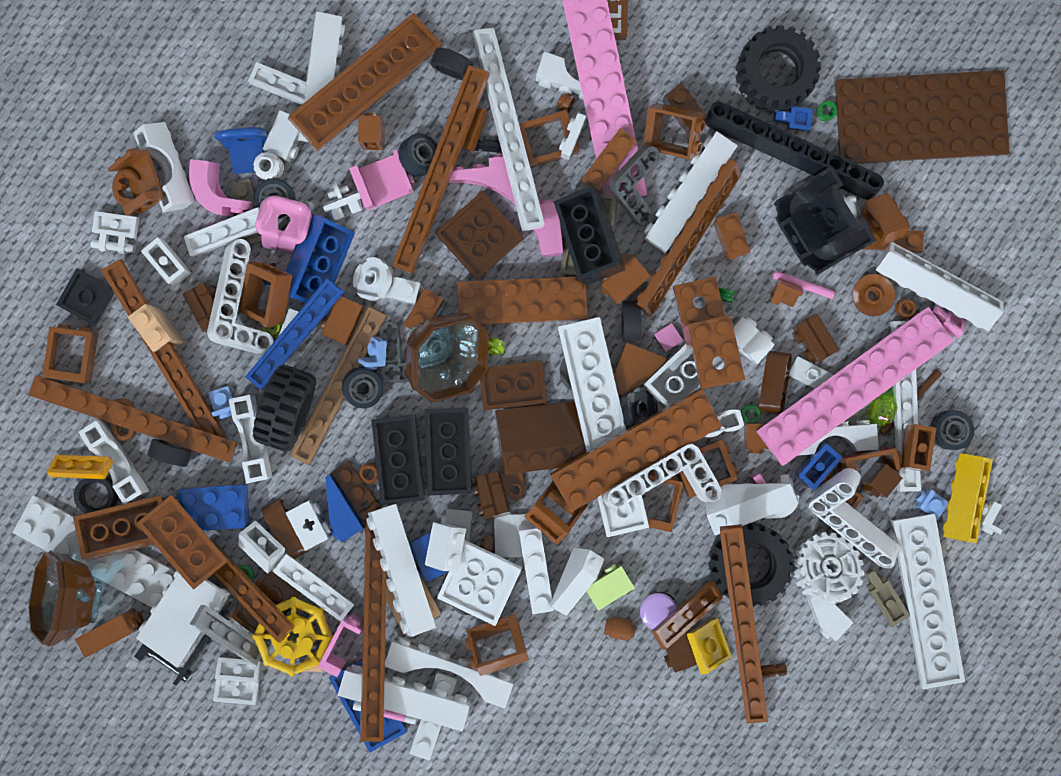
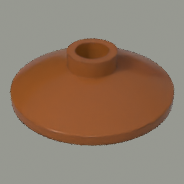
[852,274,895,316]

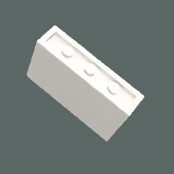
[136,571,232,668]

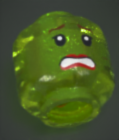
[867,393,898,426]

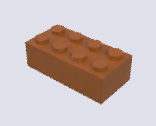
[73,495,165,561]

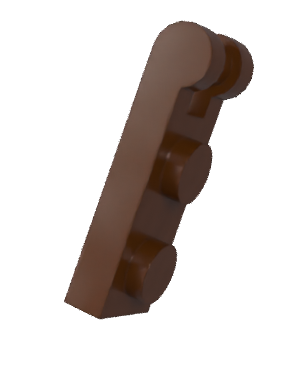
[331,461,382,521]

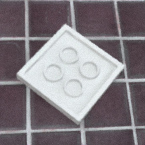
[437,540,522,626]

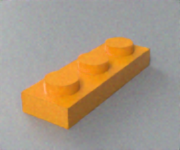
[46,455,114,479]

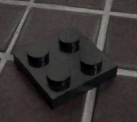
[56,268,114,326]

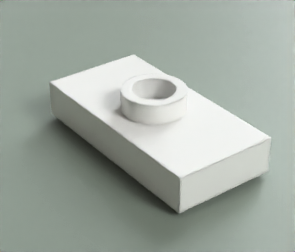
[789,356,833,389]

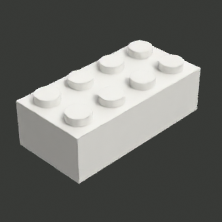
[642,343,724,408]

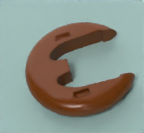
[112,168,140,206]

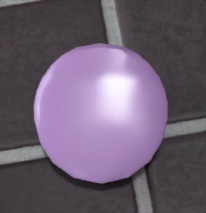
[640,592,678,629]

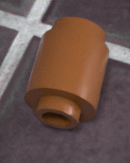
[604,616,636,641]

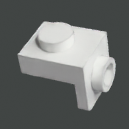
[980,500,1003,535]

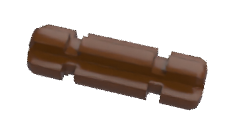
[761,663,787,678]

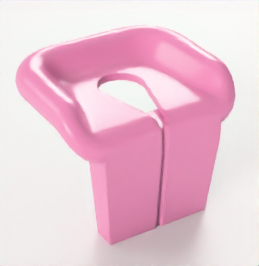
[255,196,312,255]

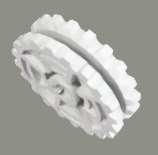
[792,532,864,605]

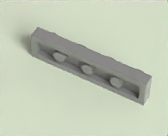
[190,605,261,666]

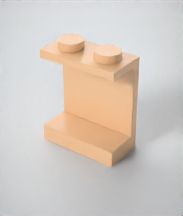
[128,304,184,353]

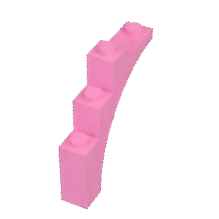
[449,153,563,257]

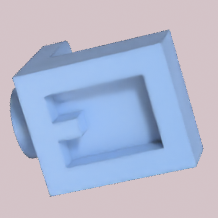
[358,337,387,370]
[208,386,233,419]
[915,488,948,520]

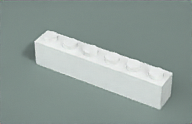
[299,11,345,142]
[644,131,738,254]
[876,242,1004,331]
[366,504,436,637]
[338,665,471,731]

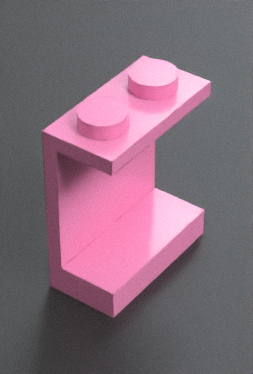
[349,149,416,211]
[318,613,363,677]

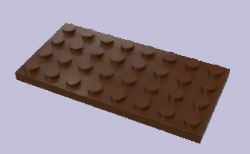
[835,70,1010,164]

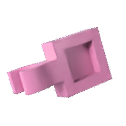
[933,305,967,338]

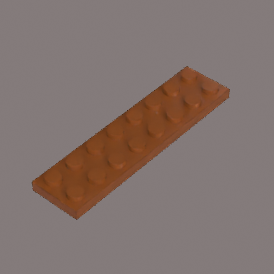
[288,13,443,151]
[637,158,741,318]
[549,388,722,512]

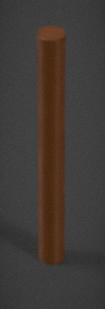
[878,369,942,436]

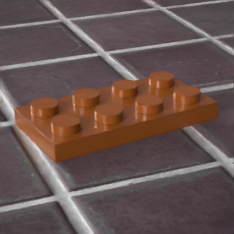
[136,495,229,590]

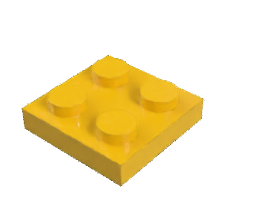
[687,618,732,675]

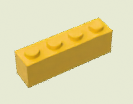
[943,453,993,543]

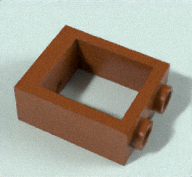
[643,103,705,160]
[519,110,579,168]
[239,262,292,327]
[42,323,98,383]
[679,439,739,498]
[647,470,683,532]
[524,481,588,544]
[75,608,144,658]
[465,614,529,676]

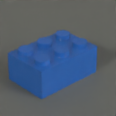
[178,484,250,531]

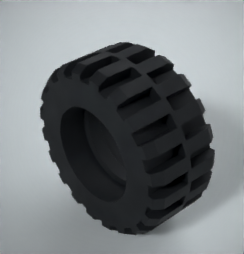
[735,25,821,113]
[252,365,316,452]
[708,522,794,607]

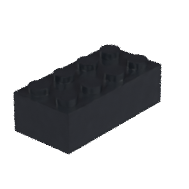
[554,185,626,286]
[425,408,473,496]
[371,415,426,505]

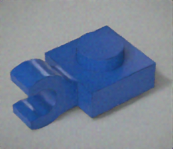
[773,107,813,132]

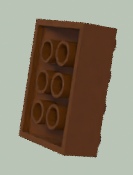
[495,401,587,475]

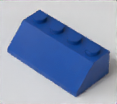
[285,214,355,303]

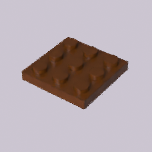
[435,191,524,281]

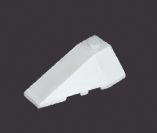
[705,483,799,535]

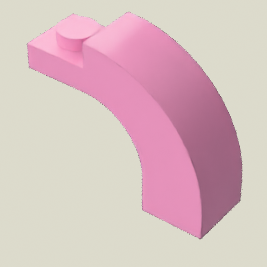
[189,159,253,217]

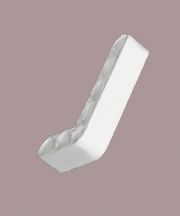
[207,239,274,354]
[603,444,722,508]
[809,468,900,568]

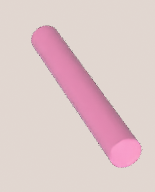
[772,271,835,299]

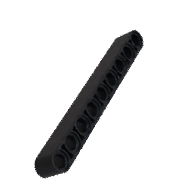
[705,101,884,200]

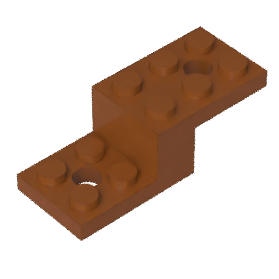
[673,276,746,390]

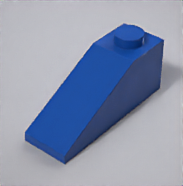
[325,474,365,543]

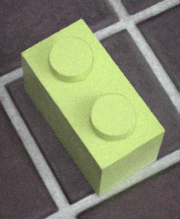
[587,563,635,611]

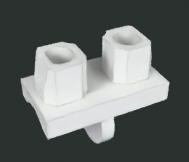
[323,183,362,221]

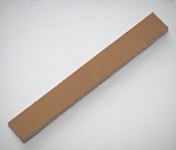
[290,306,387,465]

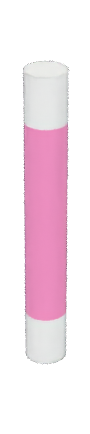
[353,701,417,724]

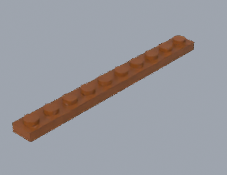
[392,65,490,274]
[101,259,229,439]
[28,375,238,463]
[360,521,386,742]
[720,524,768,724]

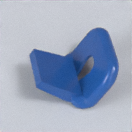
[214,127,269,174]

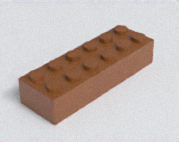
[457,277,588,325]

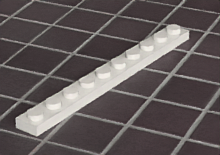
[472,28,545,231]

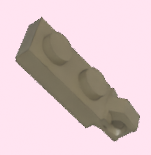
[864,569,910,627]

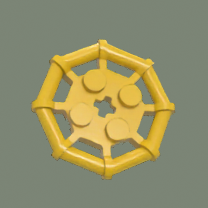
[252,597,334,677]

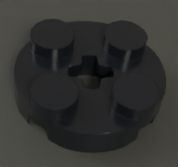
[620,387,658,428]

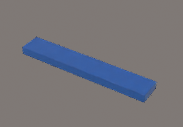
[245,278,345,391]

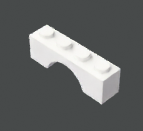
[536,52,625,100]
[133,122,195,212]
[229,395,273,484]
[78,420,150,504]
[799,420,879,455]
[519,523,554,614]

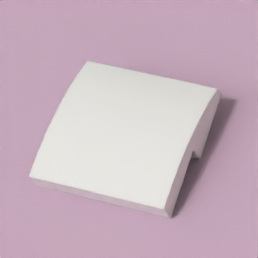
[213,657,261,706]

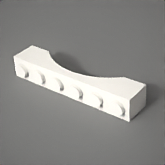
[385,637,514,708]

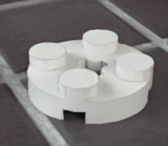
[353,257,393,301]

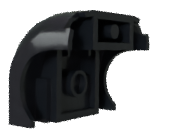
[774,166,877,274]

